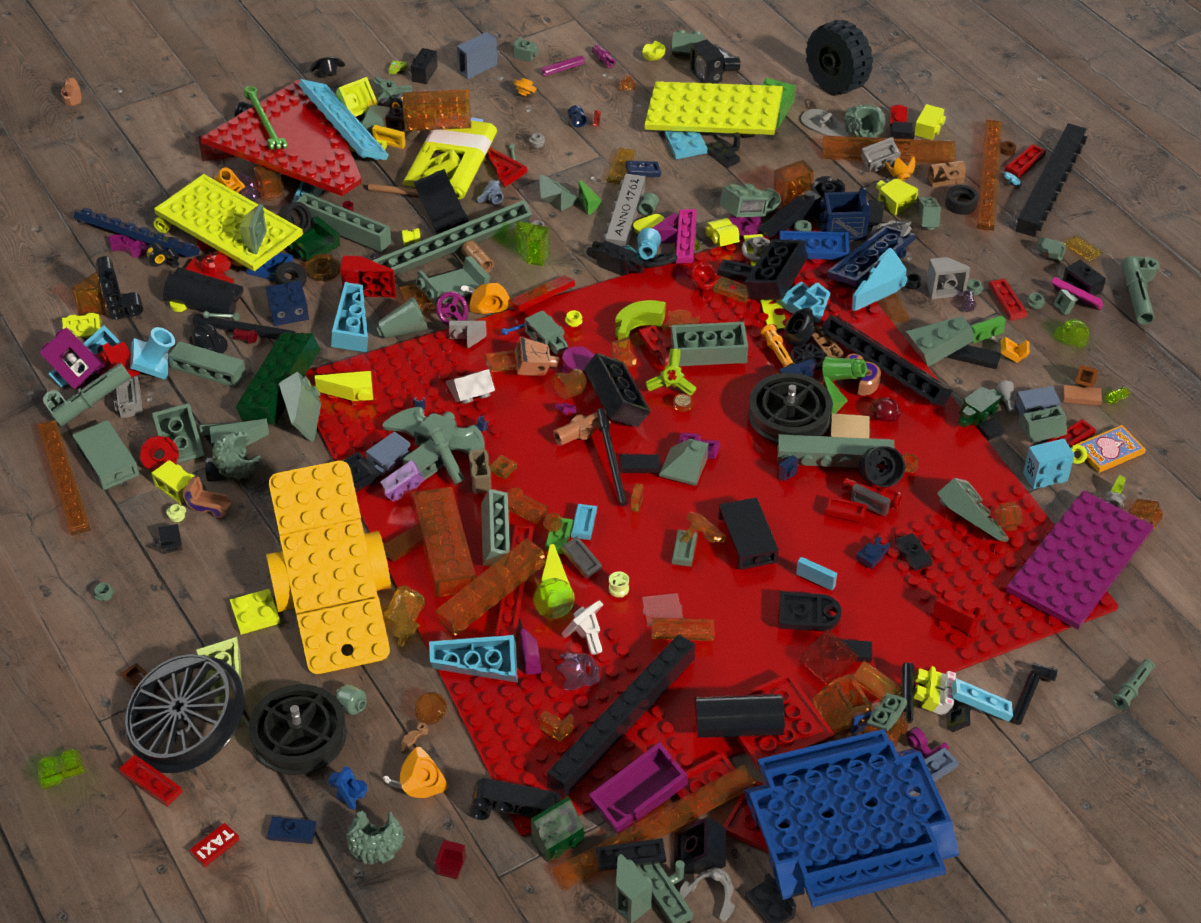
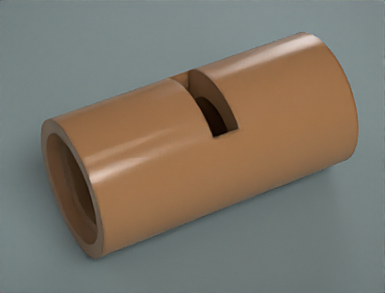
[461,240,494,273]

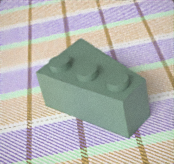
[906,316,974,367]

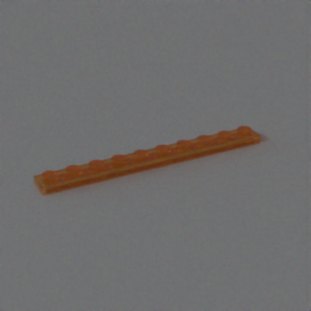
[977,119,1003,231]
[552,765,756,891]

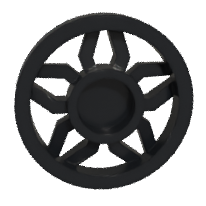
[790,343,825,370]

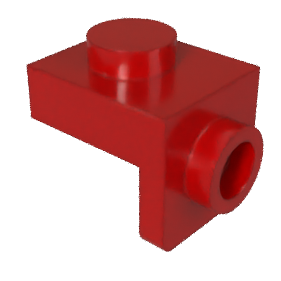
[889,104,907,127]

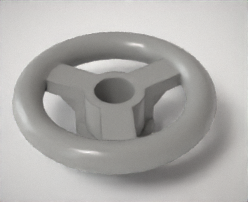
[741,236,770,262]

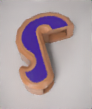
[846,354,881,396]
[182,477,232,518]

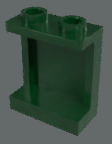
[286,216,340,264]

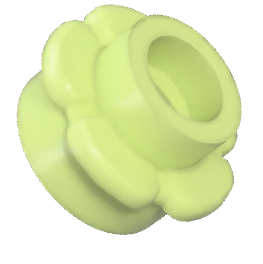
[166,504,186,522]

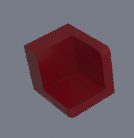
[435,840,466,879]

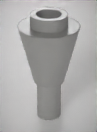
[996,380,1016,413]

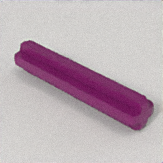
[541,55,585,77]

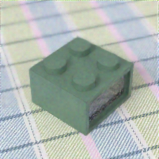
[720,184,769,217]

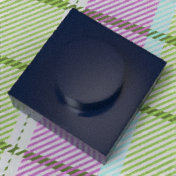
[778,455,798,482]

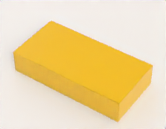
[372,125,406,149]

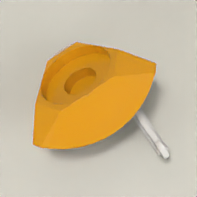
[461,283,510,314]
[383,747,448,798]

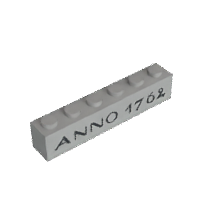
[603,174,646,247]

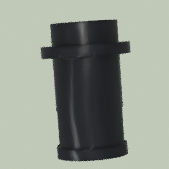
[1030,662,1058,682]

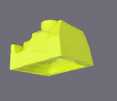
[336,77,378,116]

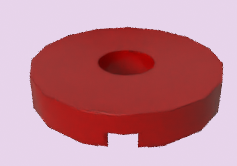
[140,436,179,472]

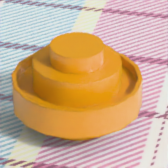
[513,78,537,96]

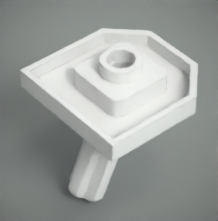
[561,600,603,655]

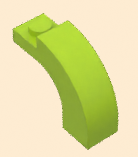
[615,300,666,347]

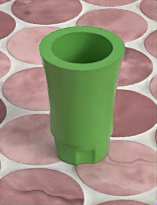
[822,356,867,381]

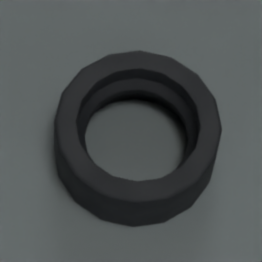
[945,185,979,215]
[279,201,312,233]

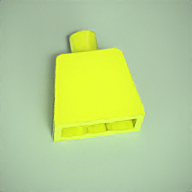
[876,179,918,216]

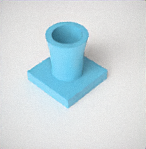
[130,327,175,380]

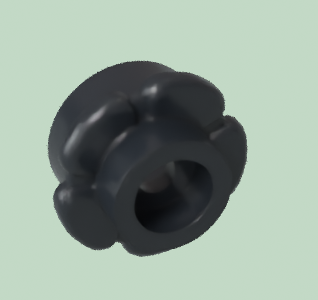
[905,273,922,290]

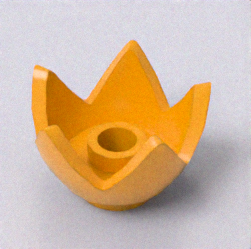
[885,156,916,181]

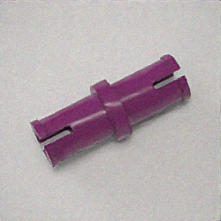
[592,44,616,68]

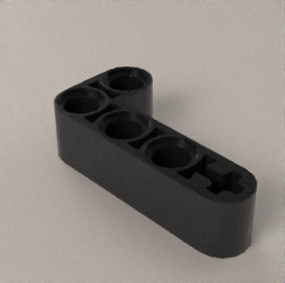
[96,256,143,320]
[470,778,561,820]

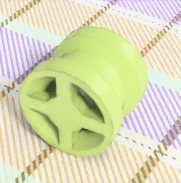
[609,572,629,597]

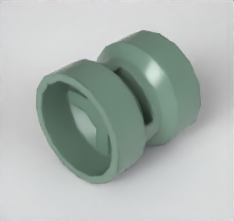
[638,192,659,216]

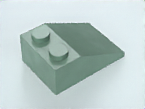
[279,372,321,442]
[152,403,205,464]

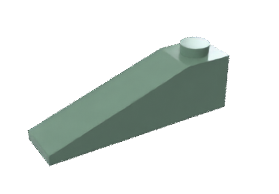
[937,478,1009,542]

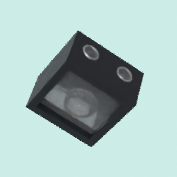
[690,39,724,84]

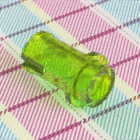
[1105,386,1130,405]

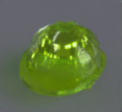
[1054,318,1090,348]

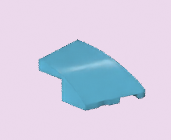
[777,281,830,323]

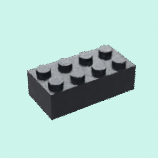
[745,239,808,300]
[584,353,651,427]

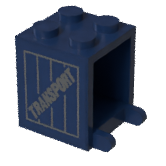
[819,187,870,241]

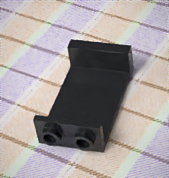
[414,169,469,234]
[718,497,779,570]

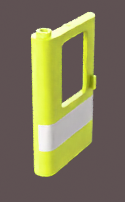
[402,117,497,199]

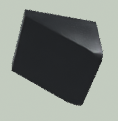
[205,458,227,481]

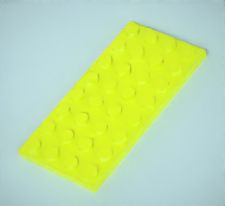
[645,81,783,135]
[154,174,303,271]

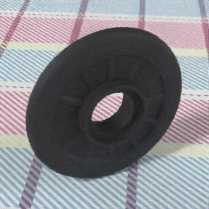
[642,253,678,268]

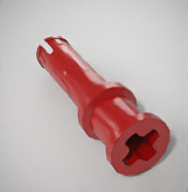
[842,477,903,509]

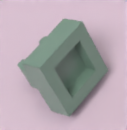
[1053,289,1078,315]

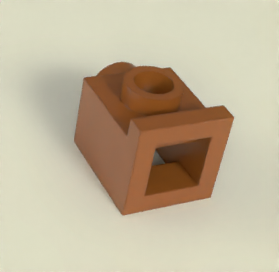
[1075,365,1099,388]

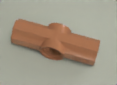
[553,409,610,445]

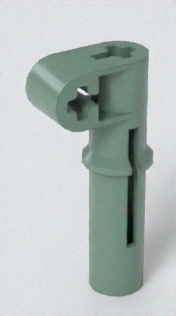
[1121,256,1160,325]
[43,362,132,427]

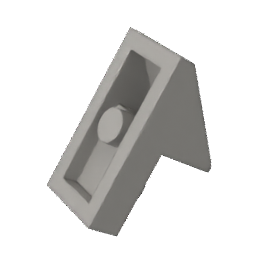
[449,321,486,348]

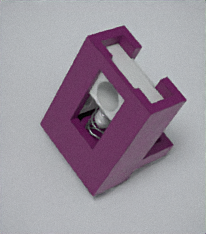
[40,327,106,391]

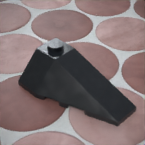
[758,190,822,238]

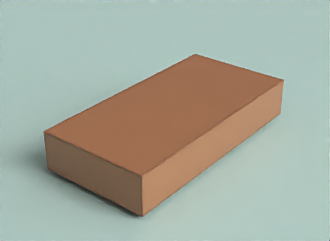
[1063,385,1102,406]

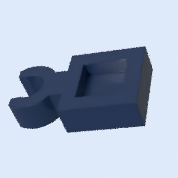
[856,537,890,569]

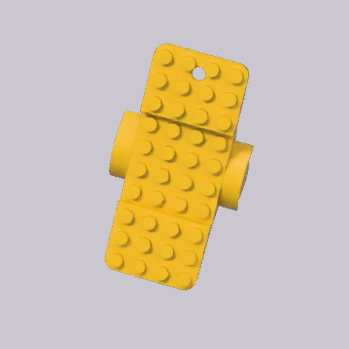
[266,461,391,675]

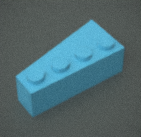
[429,635,518,683]

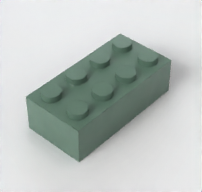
[671,322,748,366]

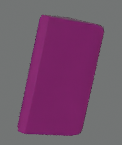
[520,629,542,675]

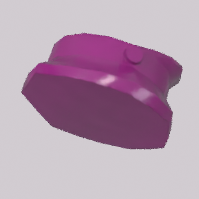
[560,347,594,378]

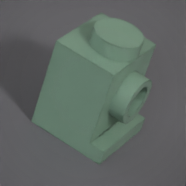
[513,37,539,62]

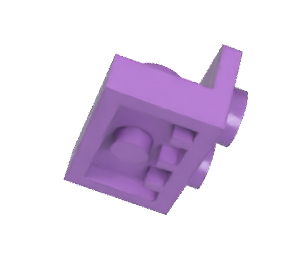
[380,460,425,502]

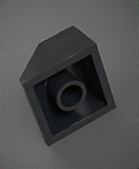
[674,817,726,874]

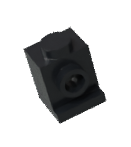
[386,107,406,131]

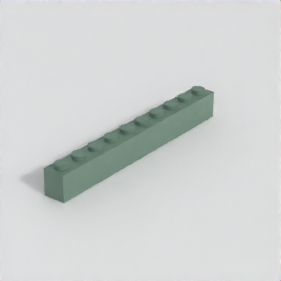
[373,200,532,276]

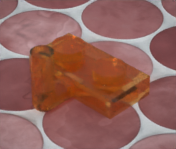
[681,512,727,543]

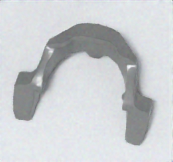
[870,220,911,237]
[679,867,735,922]

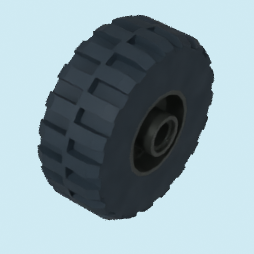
[805,20,873,95]

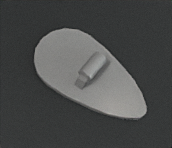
[801,109,850,140]

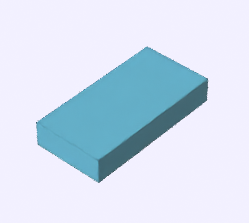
[571,504,597,540]
[796,557,837,590]

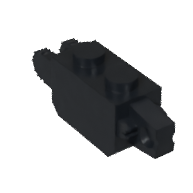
[586,241,645,276]

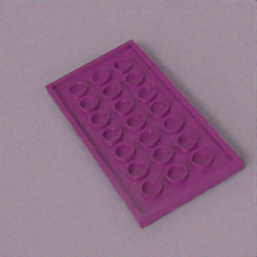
[1006,490,1154,630]

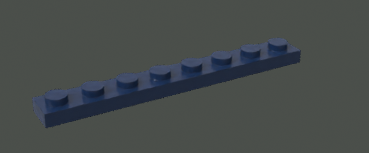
[74,208,200,257]

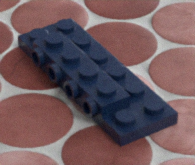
[827,225,915,287]

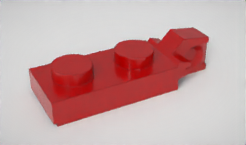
[638,325,670,366]

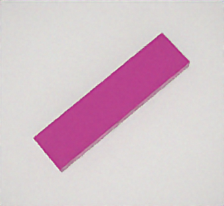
[676,209,697,264]

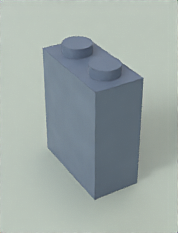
[457,32,498,79]

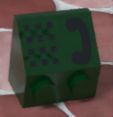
[531,797,584,862]

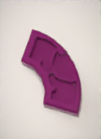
[108,235,147,258]

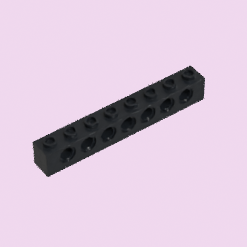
[821,315,953,406]

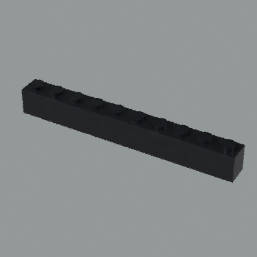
[1016,123,1088,237]
[547,634,696,798]

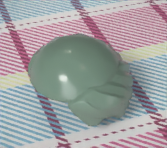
[763,188,781,214]

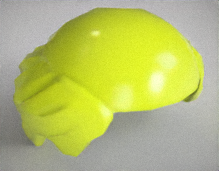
[642,41,666,61]

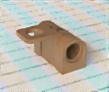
[927,160,966,188]

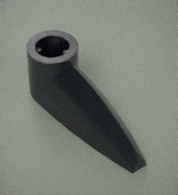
[714,44,740,71]

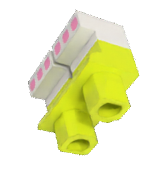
[914,666,956,716]

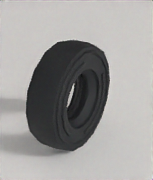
[275,262,307,287]

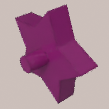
[555,402,576,415]

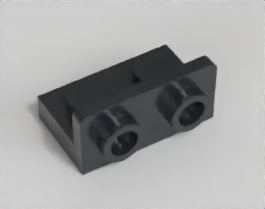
[745,873,796,923]

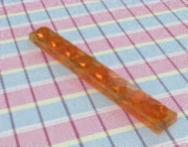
[37,420,91,536]

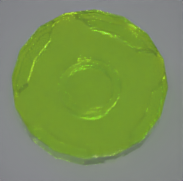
[533,578,575,619]

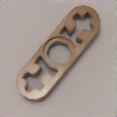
[809,326,843,358]

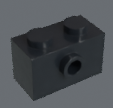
[411,48,438,84]
[1063,259,1106,296]

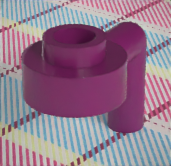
[906,727,949,759]

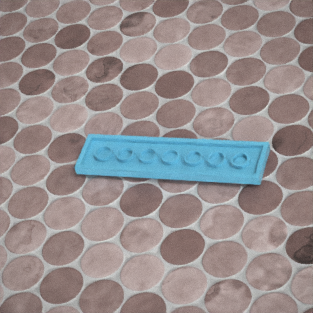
[298,79,389,160]

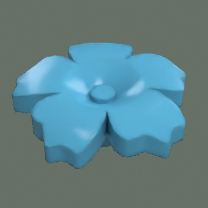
[1003,172,1021,185]

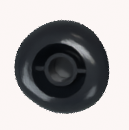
[310,56,345,78]
[783,307,815,346]

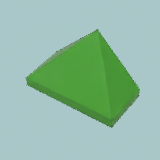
[579,180,602,215]
[823,376,848,416]

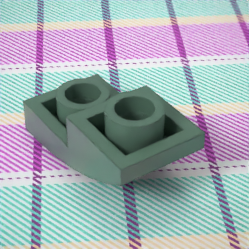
[867,693,907,731]

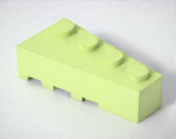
[196,637,244,723]

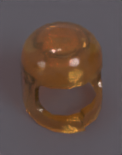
[552,369,587,400]

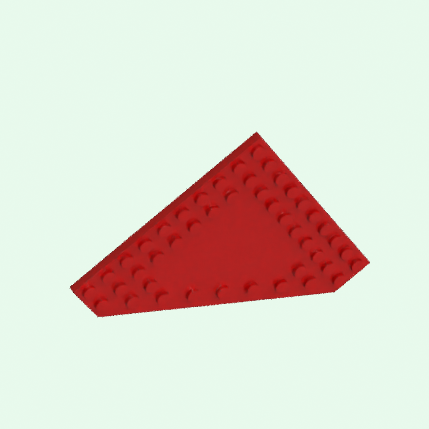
[201,80,362,196]

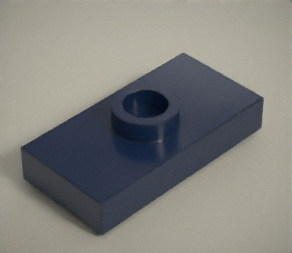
[625,161,661,177]
[267,817,317,844]

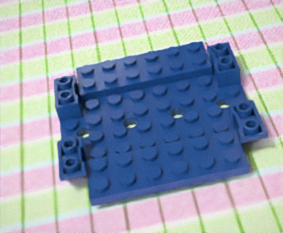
[743,729,959,908]

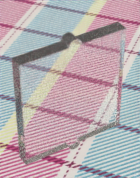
[642,593,683,626]

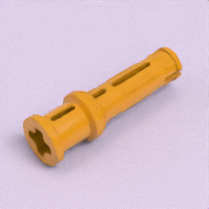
[761,325,795,367]

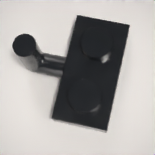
[707,132,741,168]

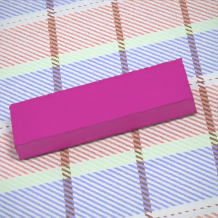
[1052,277,1104,310]

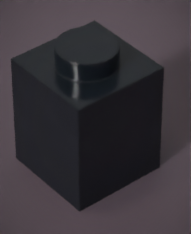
[891,121,915,146]

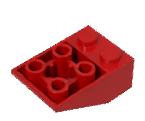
[340,256,396,298]

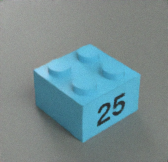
[1023,439,1075,489]

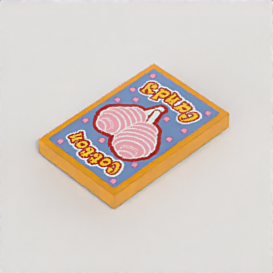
[1076,425,1146,473]

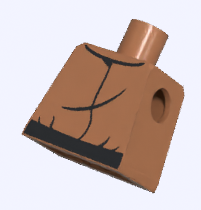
[515,337,559,376]

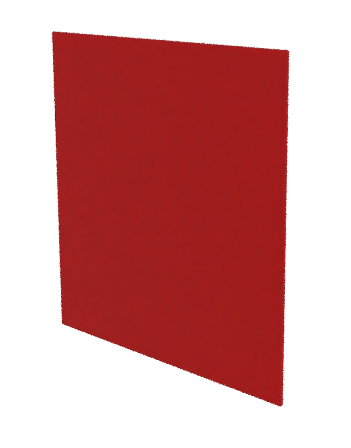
[304,220,1118,837]

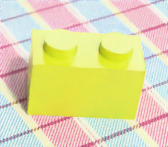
[915,104,946,140]
[152,460,195,505]

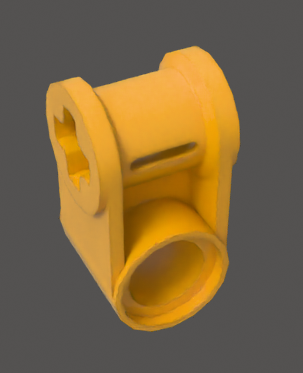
[214,168,246,194]

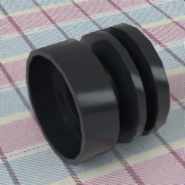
[859,446,905,487]

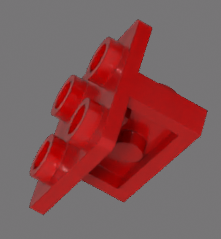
[96,342,140,378]

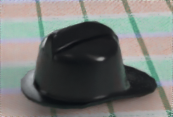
[189,322,228,354]

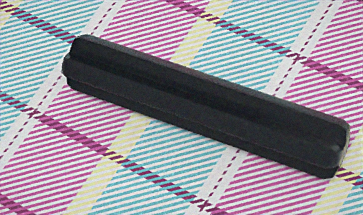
[901,662,914,724]
[1010,673,1040,725]

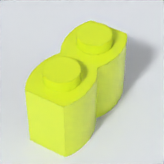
[705,218,740,247]

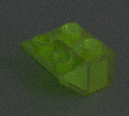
[515,221,550,267]

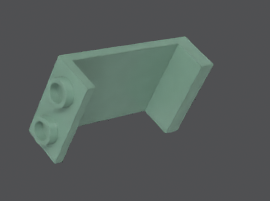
[416,256,490,306]
[73,420,139,491]

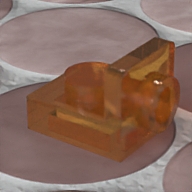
[1129,499,1163,528]
[540,710,574,741]

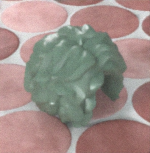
[844,104,885,141]
[212,432,261,480]
[346,811,406,865]

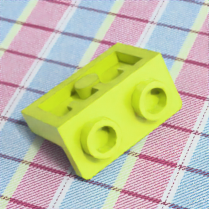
[62,313,102,339]

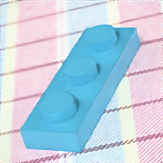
[952,678,1013,722]

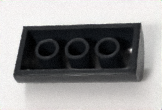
[694,694,785,738]

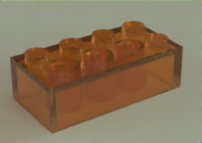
[402,90,472,131]

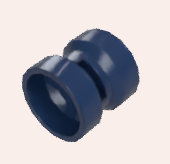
[567,105,588,128]

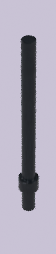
[597,408,627,507]

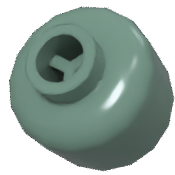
[335,684,367,715]

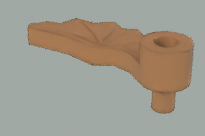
[401,722,428,753]

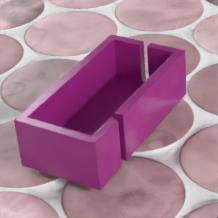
[589,742,688,837]

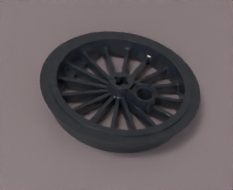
[125,654,245,773]

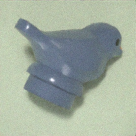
[476,180,504,205]

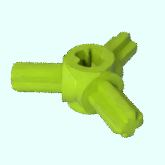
[646,349,696,396]

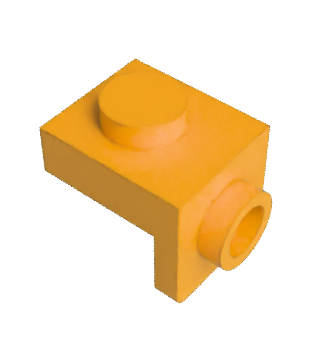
[1000,337,1030,363]

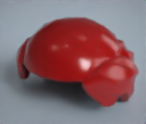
[691,264,717,290]

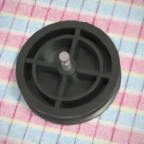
[748,373,833,443]
[249,684,347,775]

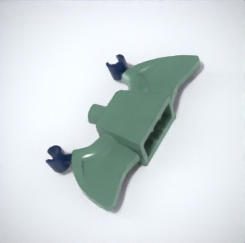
[383,397,489,455]

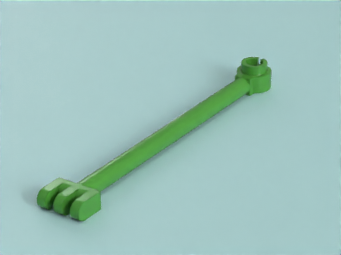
[244,86,287,149]

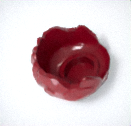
[870,397,901,422]

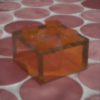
[773,160,814,207]

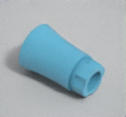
[637,228,661,260]

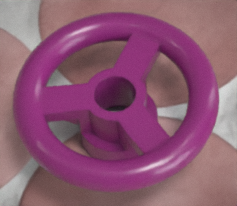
[436,291,468,326]

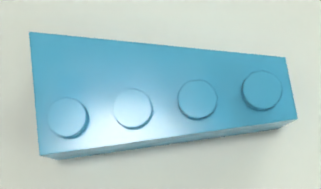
[331,282,368,353]

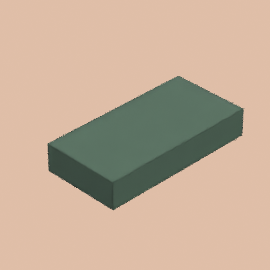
[672,530,698,567]

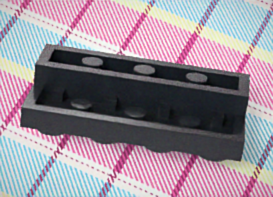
[163,267,244,320]

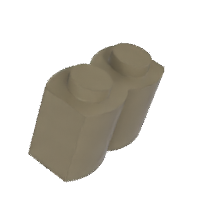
[469,449,492,494]

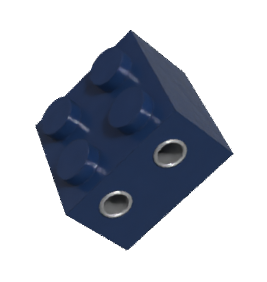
[266,281,309,326]

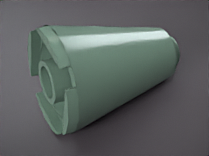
[376,297,428,338]

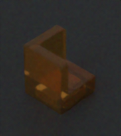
[612,337,636,367]

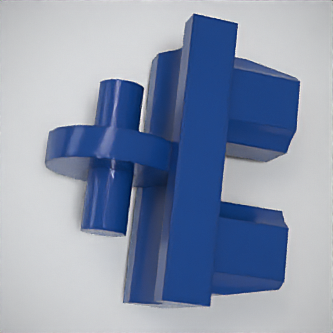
[328,767,368,809]

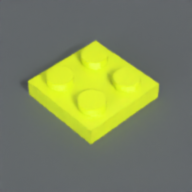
[230,589,281,635]

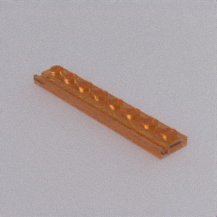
[823,136,955,164]

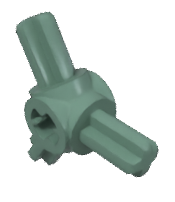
[373,76,412,103]

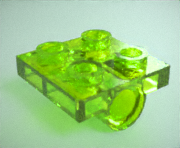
[36,749,85,790]

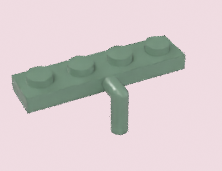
[636,860,694,923]

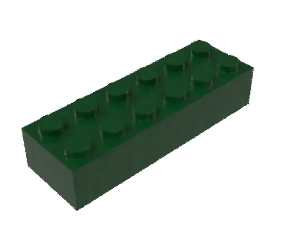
[236,332,320,425]

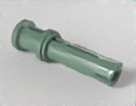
[426,426,465,485]
[1111,659,1155,711]

